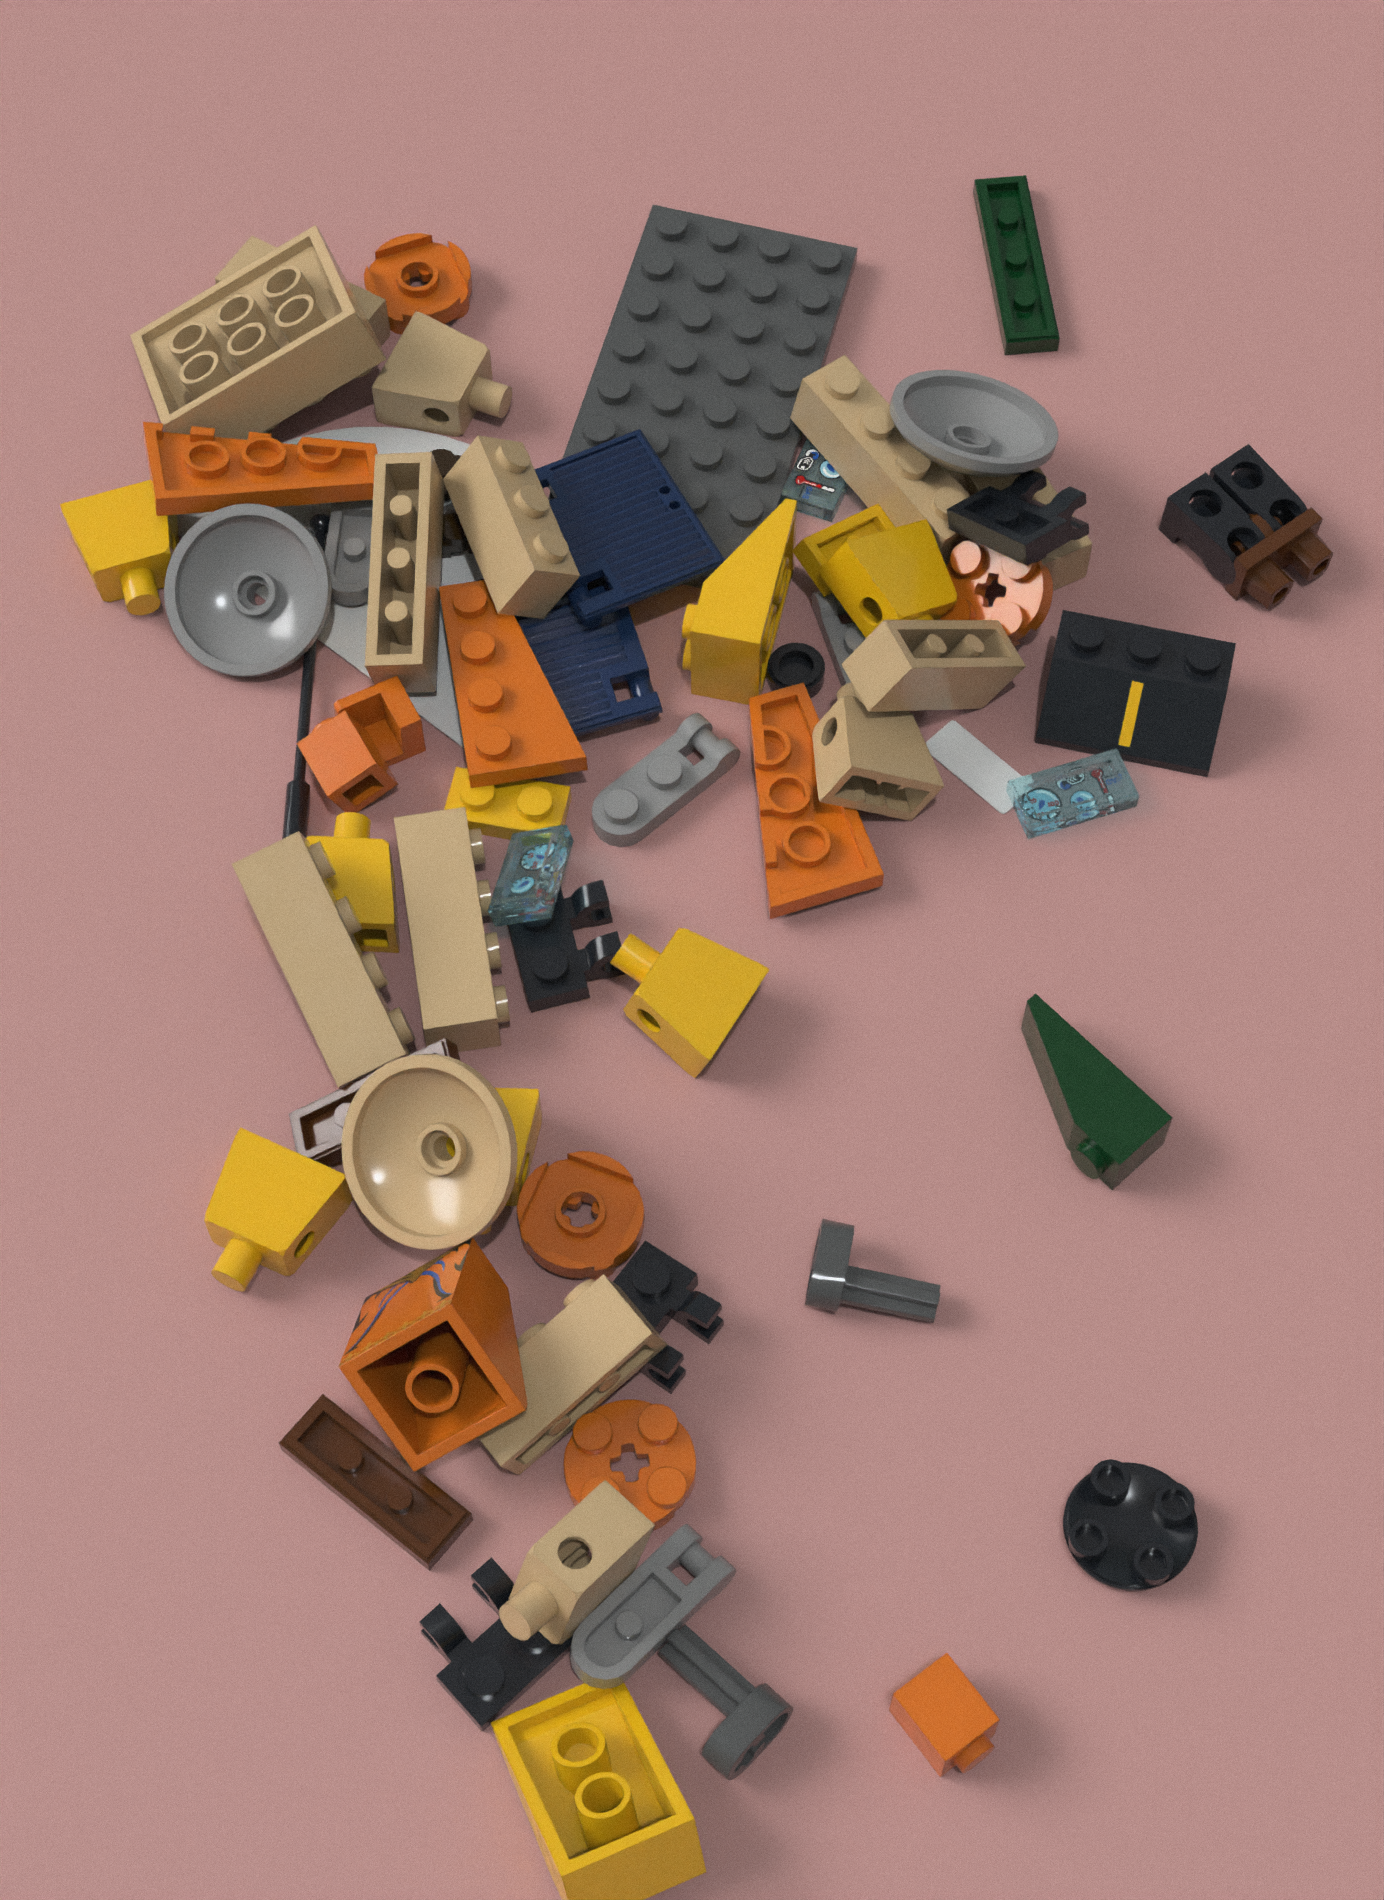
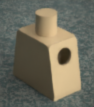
[372,311,512,437]
[812,682,944,821]
[499,1480,655,1645]

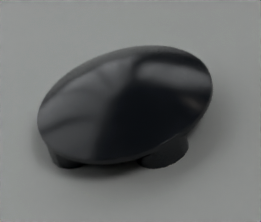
[1063,1459,1198,1591]

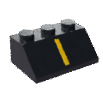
[1035,610,1236,777]

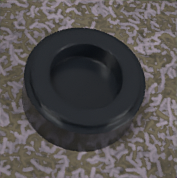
[767,643,825,698]

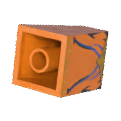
[338,1238,528,1472]

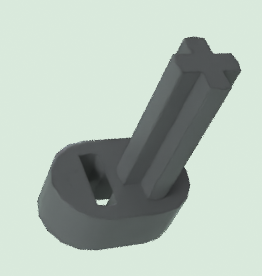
[805,1219,941,1323]
[658,1624,793,1781]

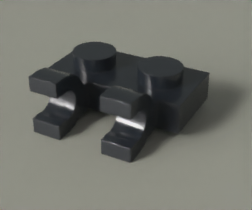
[947,470,1089,566]
[502,880,625,1013]
[613,1240,724,1394]
[419,1557,573,1732]

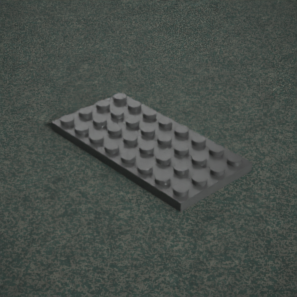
[548,205,858,589]

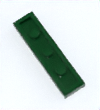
[973,175,1060,355]

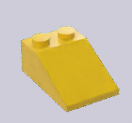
[682,499,797,705]
[490,1683,706,1900]

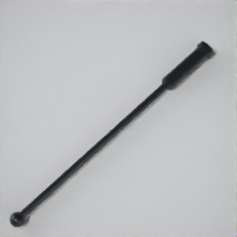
[282,513,330,839]

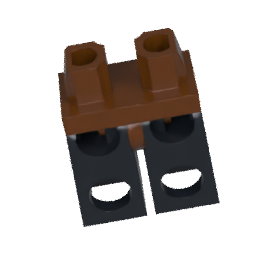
[1159,444,1333,610]

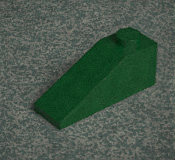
[1021,993,1173,1190]

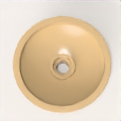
[342,1054,517,1250]

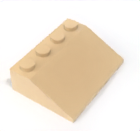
[130,225,386,440]

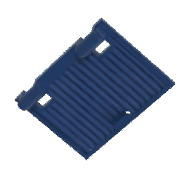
[535,429,725,628]
[476,577,663,737]

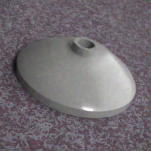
[890,370,1058,477]
[164,503,332,677]

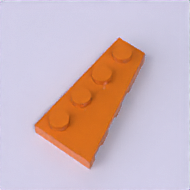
[143,422,378,516]
[439,580,588,788]
[748,682,884,919]

